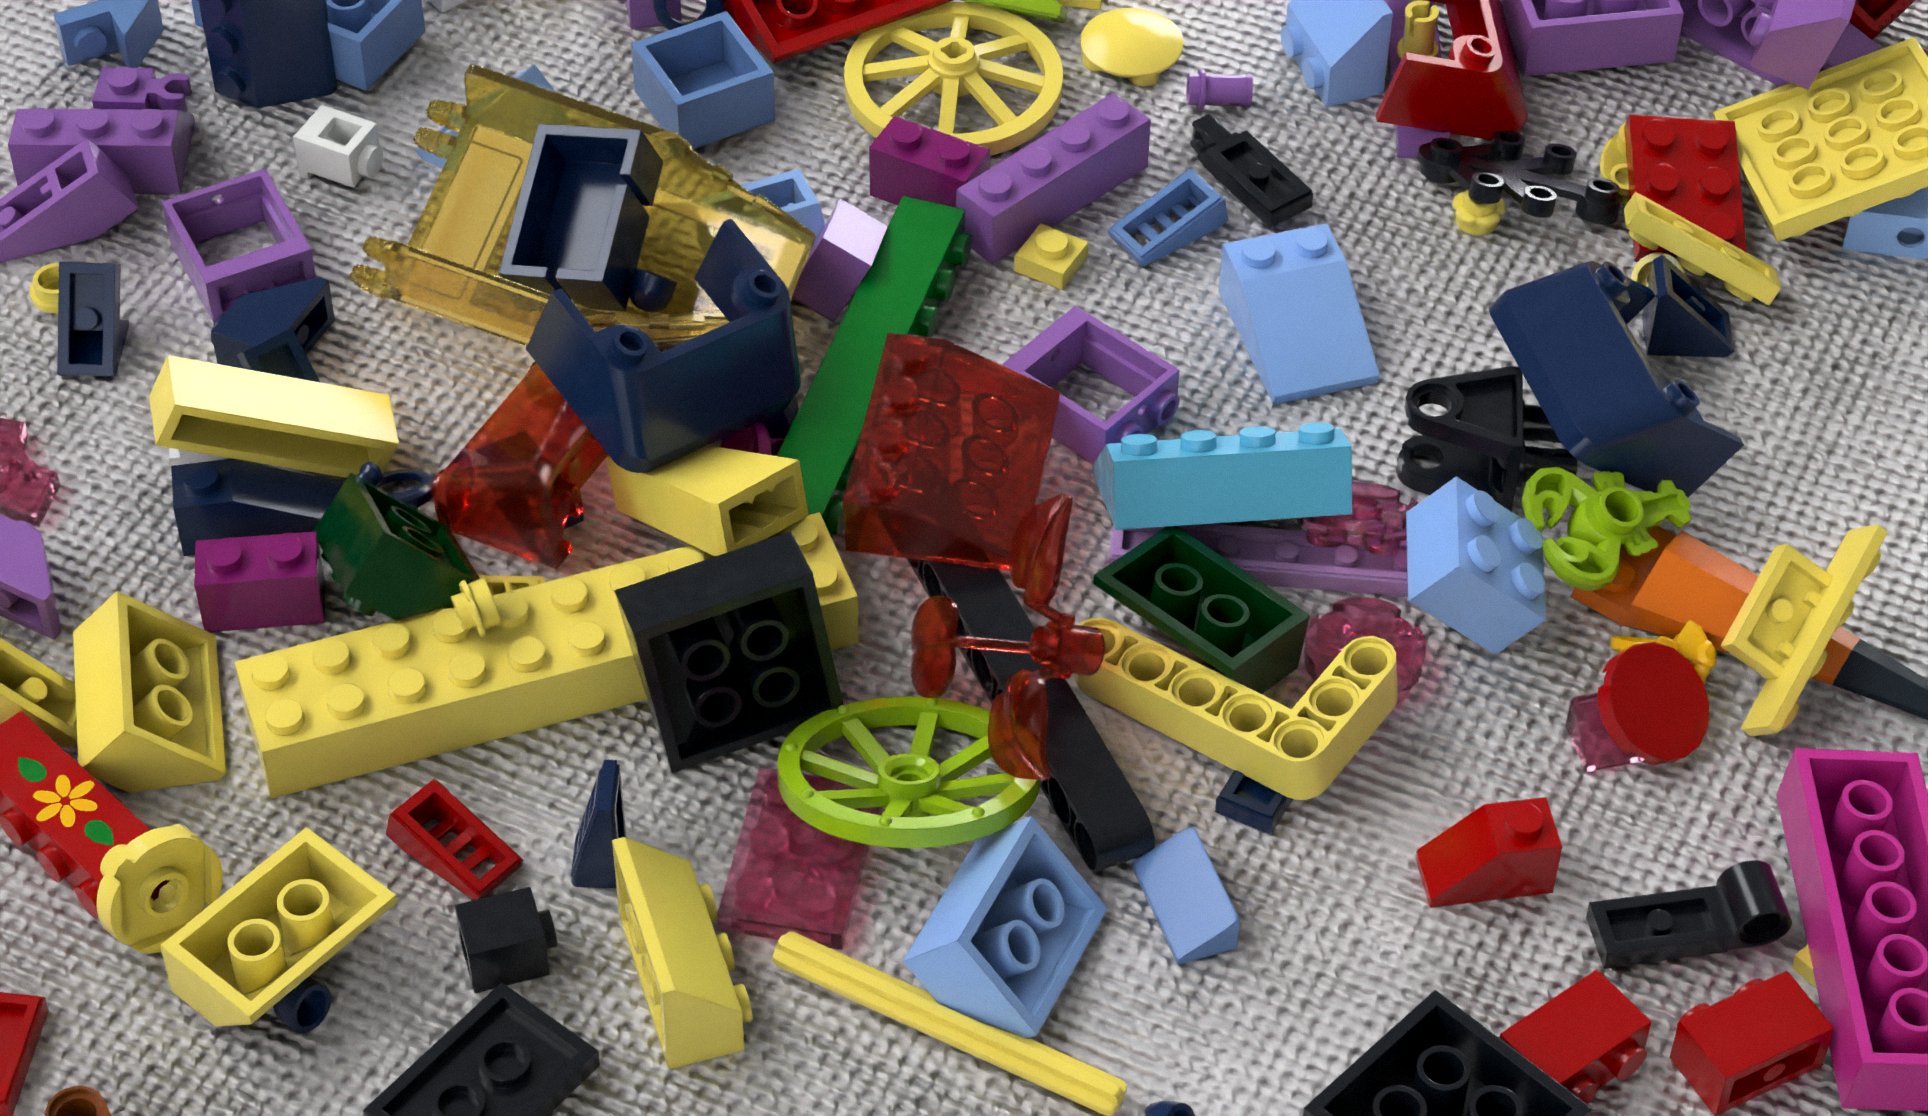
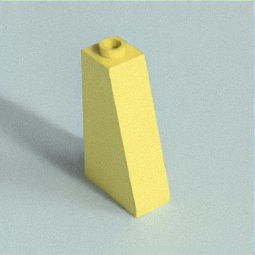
[606,445,809,556]

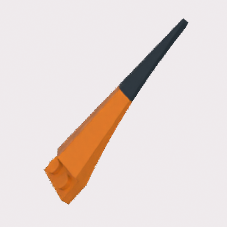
[1571,526,1928,720]

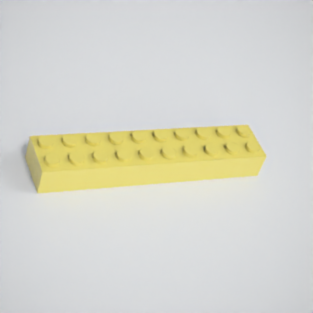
[234,512,859,799]

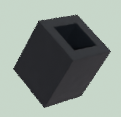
[454,887,557,993]

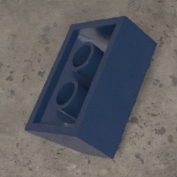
[198,0,337,108]

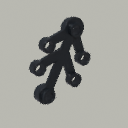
[1417,131,1622,224]

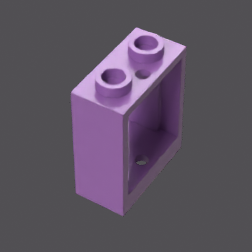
[161,169,316,324]
[1000,306,1180,464]

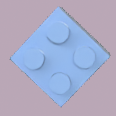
[1406,476,1547,655]

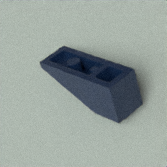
[171,459,344,556]

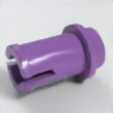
[1186,68,1253,111]

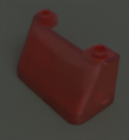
[431,347,665,569]

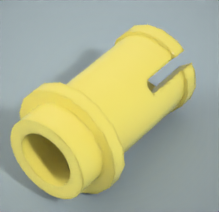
[1397,0,1439,59]

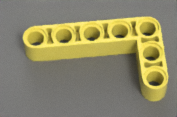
[1070,618,1398,800]

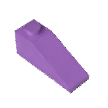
[0,138,139,263]

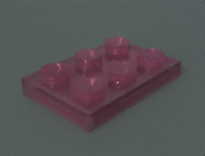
[717,768,879,950]

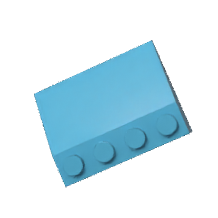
[1093,423,1352,530]

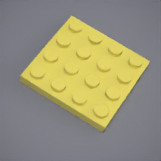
[1712,37,1928,242]

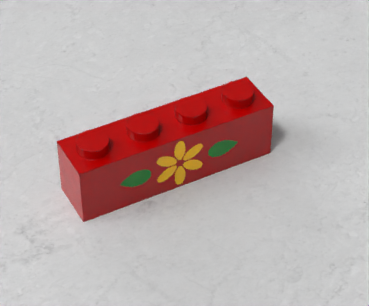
[0,711,169,919]

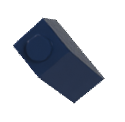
[211,277,335,369]

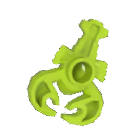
[1521,467,1692,591]

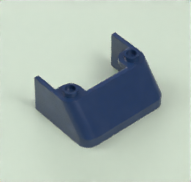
[526,218,801,473]
[1489,261,1744,498]

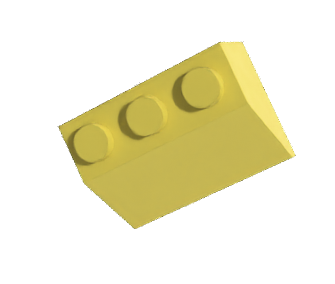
[73,591,226,793]
[160,827,397,1027]
[612,837,753,1070]

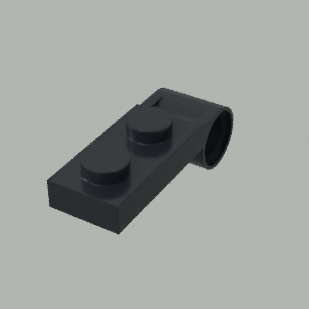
[1586,860,1792,969]

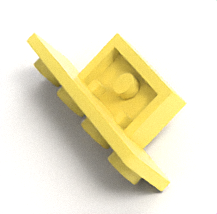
[1721,524,1888,736]

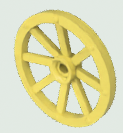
[844,2,1063,156]

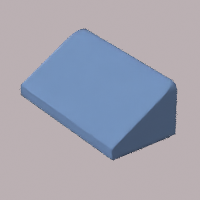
[1132,826,1240,965]

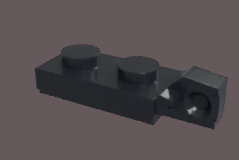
[1190,114,1313,228]

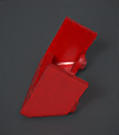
[1375,0,1528,140]

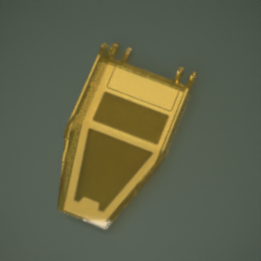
[349,64,816,346]

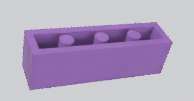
[956,92,1151,265]

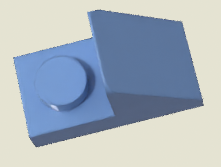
[53,0,164,68]

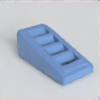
[1107,168,1229,267]

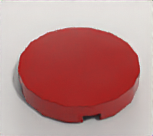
[1597,642,1709,766]

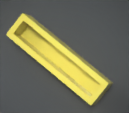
[149,355,399,478]

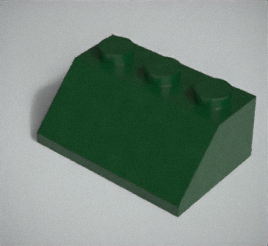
[313,473,480,620]
[1093,526,1310,694]

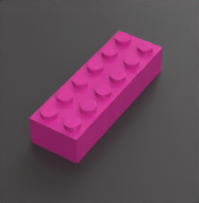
[1776,748,1928,1111]

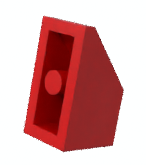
[1415,797,1562,908]

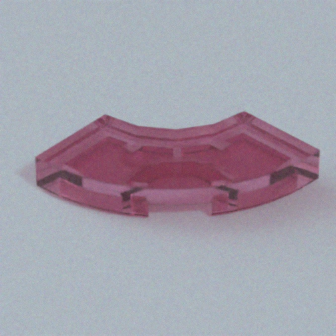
[0,418,60,528]

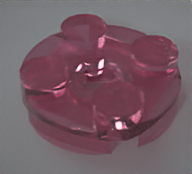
[1300,481,1418,555]
[1303,597,1426,705]

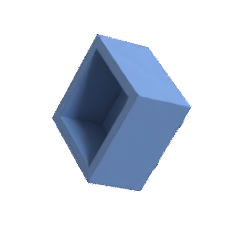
[631,11,775,154]

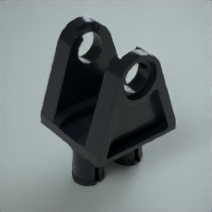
[1396,366,1578,512]

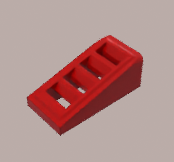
[385,778,524,900]

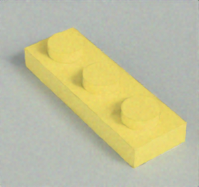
[1623,192,1781,306]

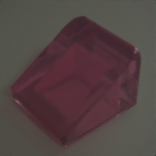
[1565,693,1645,772]

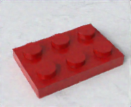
[1624,114,1747,262]

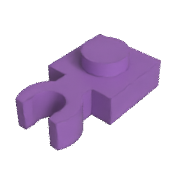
[92,66,192,112]

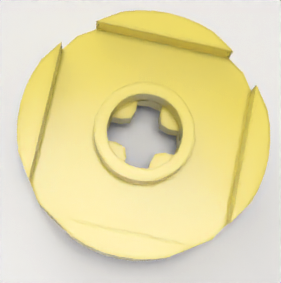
[97,824,223,954]

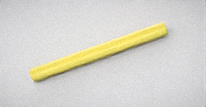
[772,932,1127,1116]

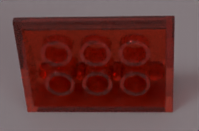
[842,333,1060,572]

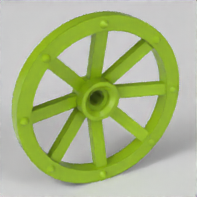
[777,696,1041,848]

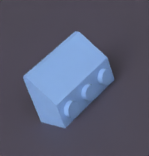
[903,816,1108,1039]

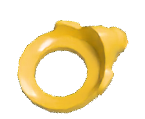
[1610,619,1717,684]

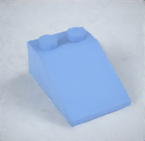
[1218,223,1380,405]

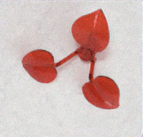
[910,494,1105,780]

